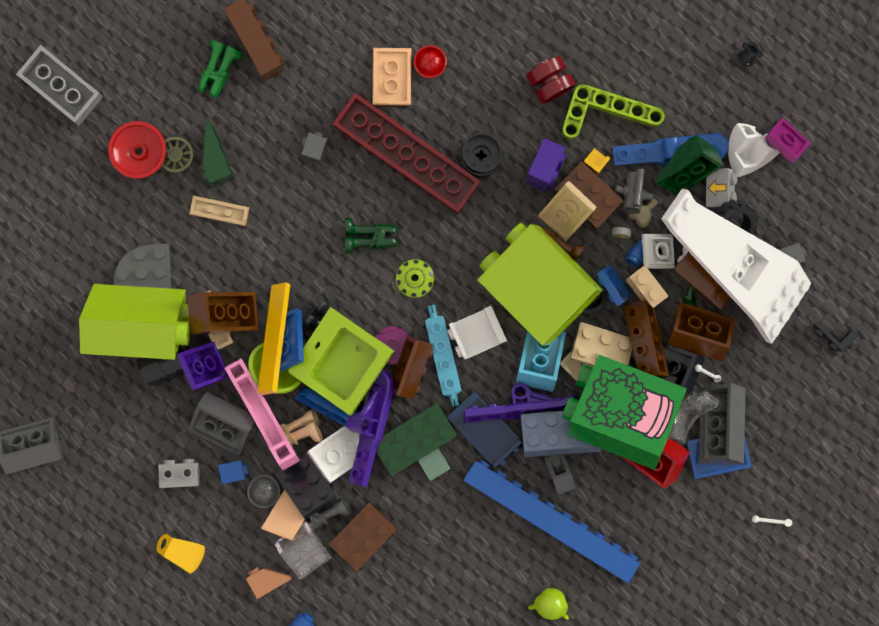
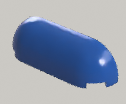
[295,387,361,434]

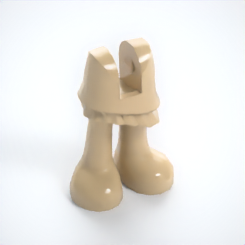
[269,409,323,451]

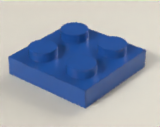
[596,265,632,306]

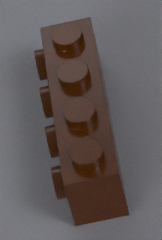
[625,300,669,378]

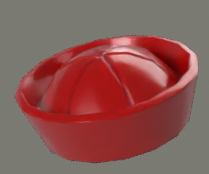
[414,45,447,78]

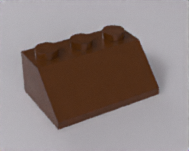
[392,335,433,399]

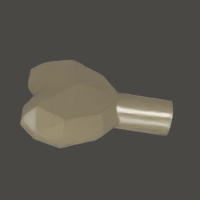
[628,198,658,228]

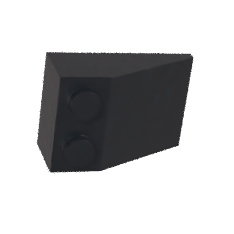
[635,342,705,395]

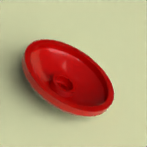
[108,121,166,179]

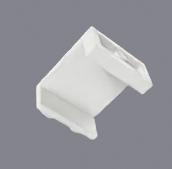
[447,306,507,360]

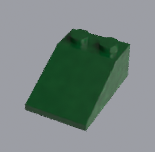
[202,121,235,187]
[656,135,724,195]

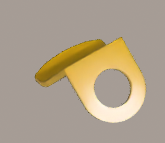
[157,534,205,574]

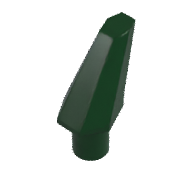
[682,287,696,307]

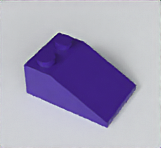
[176,342,229,390]

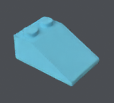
[516,331,566,392]

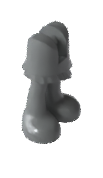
[299,483,352,534]

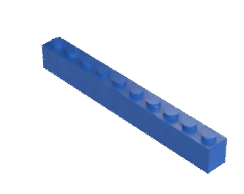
[463,460,640,583]

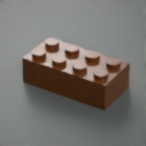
[224,0,285,82]
[187,292,259,334]

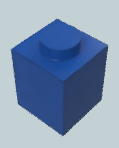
[218,460,249,484]

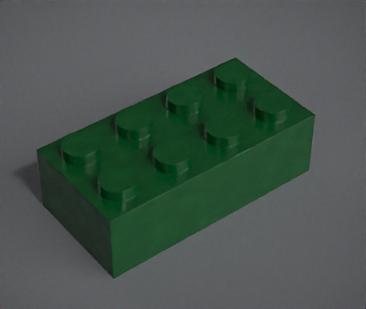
[376,403,457,476]

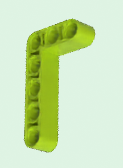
[562,85,665,140]

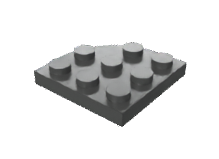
[113,244,172,289]

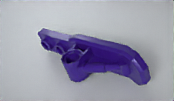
[347,370,393,487]
[464,383,579,423]

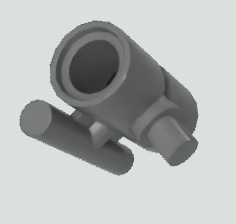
[614,169,653,214]

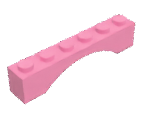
[225,359,300,470]

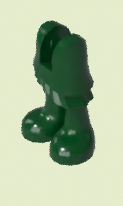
[345,218,398,254]

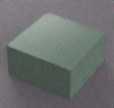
[418,448,451,481]

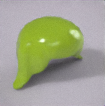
[528,588,569,620]

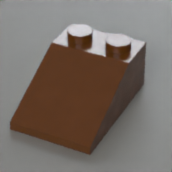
[673,251,731,310]

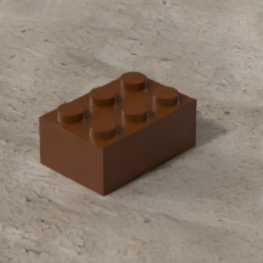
[554,161,623,231]
[668,302,736,362]
[329,502,397,572]

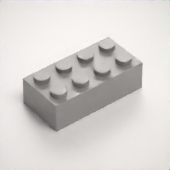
[16,45,103,126]

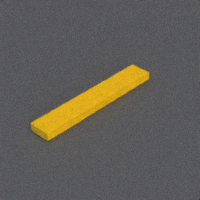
[257,282,290,395]

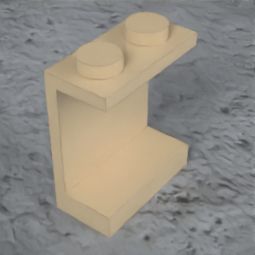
[625,265,668,308]

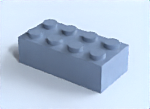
[521,411,601,458]

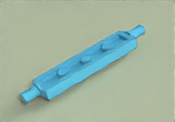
[425,305,462,407]

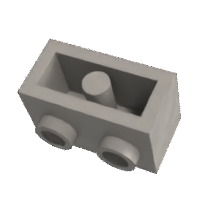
[158,459,200,488]

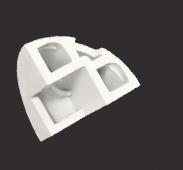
[728,123,780,177]

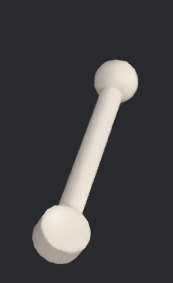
[695,364,722,382]
[752,515,792,527]

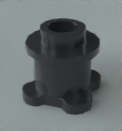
[737,42,763,67]

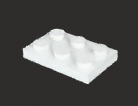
[307,426,359,484]

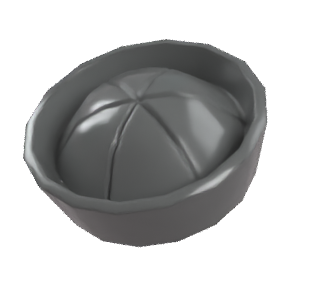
[247,475,280,508]

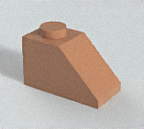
[246,567,292,599]

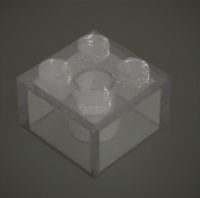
[274,521,332,580]

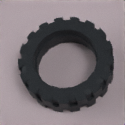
[715,200,758,235]

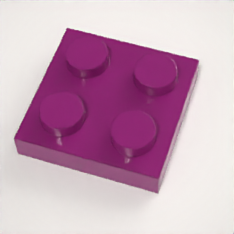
[765,118,810,164]

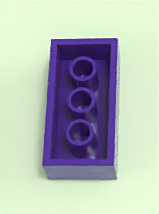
[525,138,567,193]

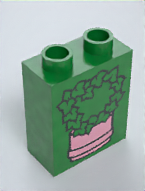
[562,354,687,470]

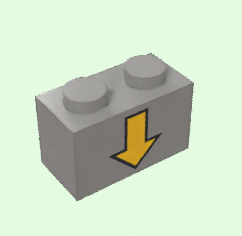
[706,168,737,209]

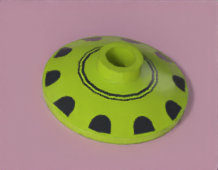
[396,259,434,298]

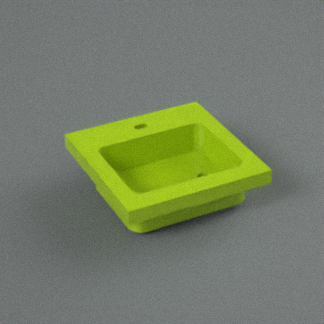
[288,307,394,415]

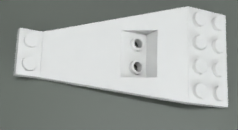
[662,189,811,343]

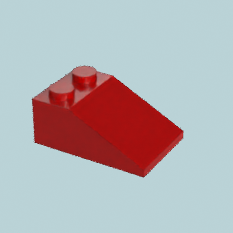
[622,439,690,489]

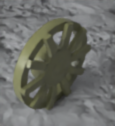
[162,137,194,173]

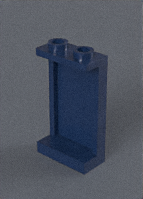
[447,391,523,468]

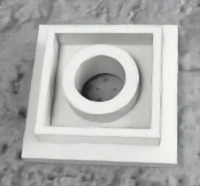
[642,234,675,269]

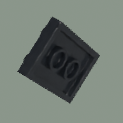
[274,452,337,519]

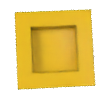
[583,148,610,175]

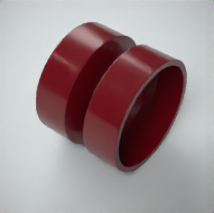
[526,56,576,105]

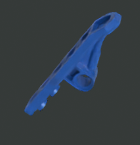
[612,133,728,166]

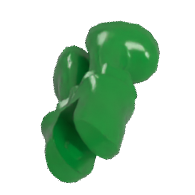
[198,39,244,98]

